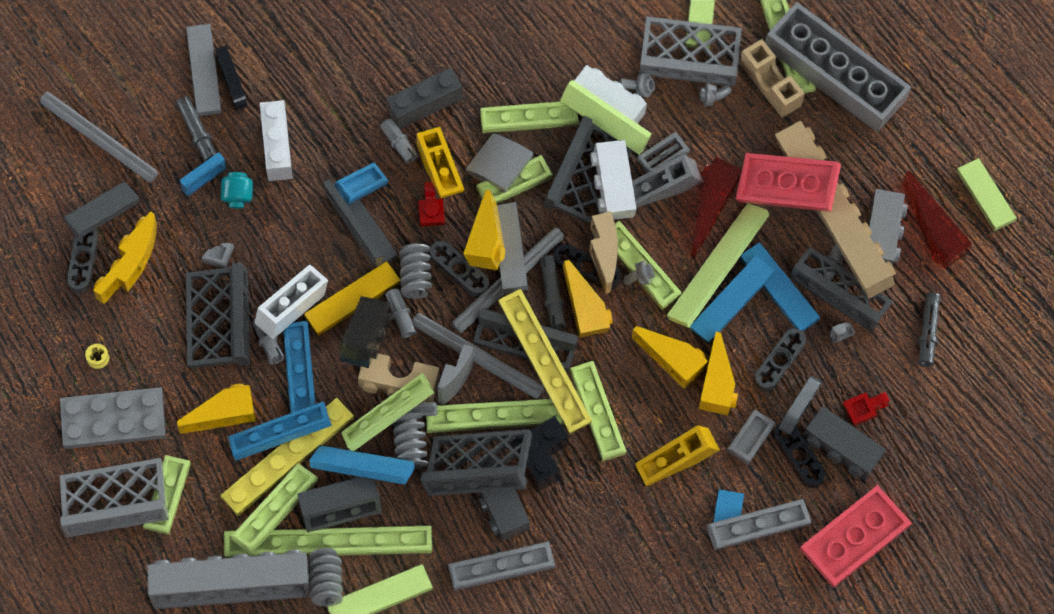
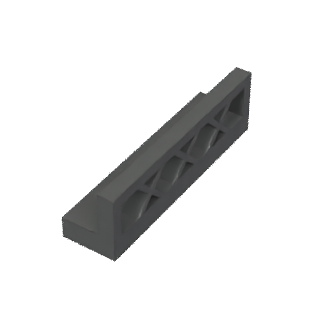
[323,179,398,268]
[790,247,893,333]
[473,309,578,372]

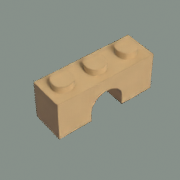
[740,39,805,118]
[358,351,440,402]

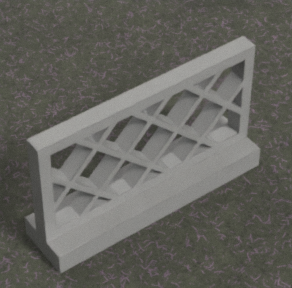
[639,16,742,86]
[60,458,169,537]

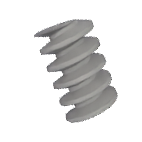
[399,243,432,299]
[393,413,428,469]
[309,548,343,606]

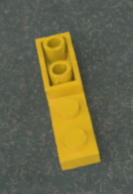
[93,211,157,304]

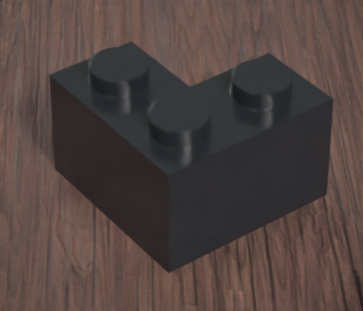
[511,416,568,492]

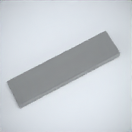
[186,24,222,116]
[497,202,529,294]
[706,499,811,551]
[448,541,555,591]

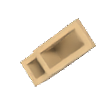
[589,211,618,294]

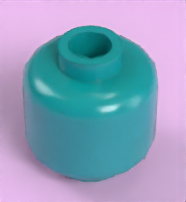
[220,172,253,209]

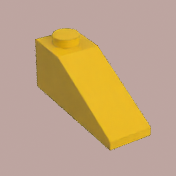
[417,127,464,198]
[463,190,505,270]
[562,260,613,338]
[632,326,708,389]
[699,332,738,416]
[177,384,256,434]
[635,425,720,486]

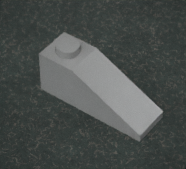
[632,154,703,207]

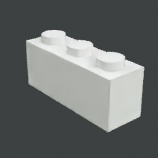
[575,65,647,124]
[260,100,293,181]
[590,140,637,220]
[255,265,328,339]

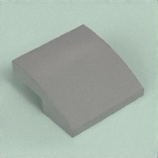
[465,133,533,193]
[438,344,473,405]

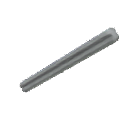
[40,92,158,182]
[452,228,564,333]
[412,313,543,399]

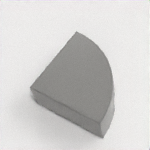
[202,243,234,268]
[829,323,856,343]

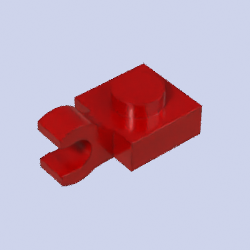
[418,181,445,227]
[842,392,890,427]

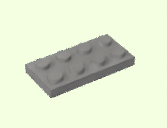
[60,387,166,449]

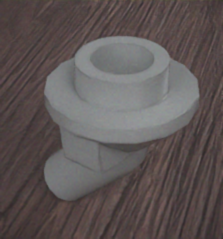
[620,73,655,97]
[699,83,732,107]
[623,260,655,285]

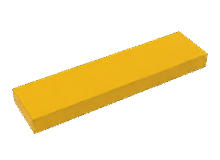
[304,261,401,336]

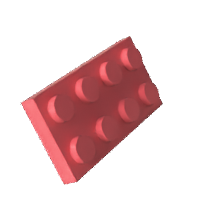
[736,153,841,212]
[800,485,912,588]

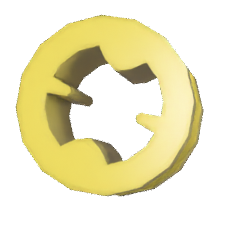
[85,344,109,369]

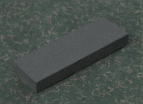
[64,181,139,238]

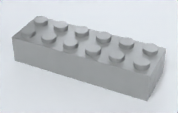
[765,2,912,133]
[148,550,310,609]

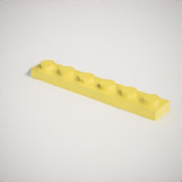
[498,289,592,434]
[220,398,354,516]

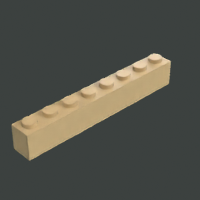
[775,121,896,299]

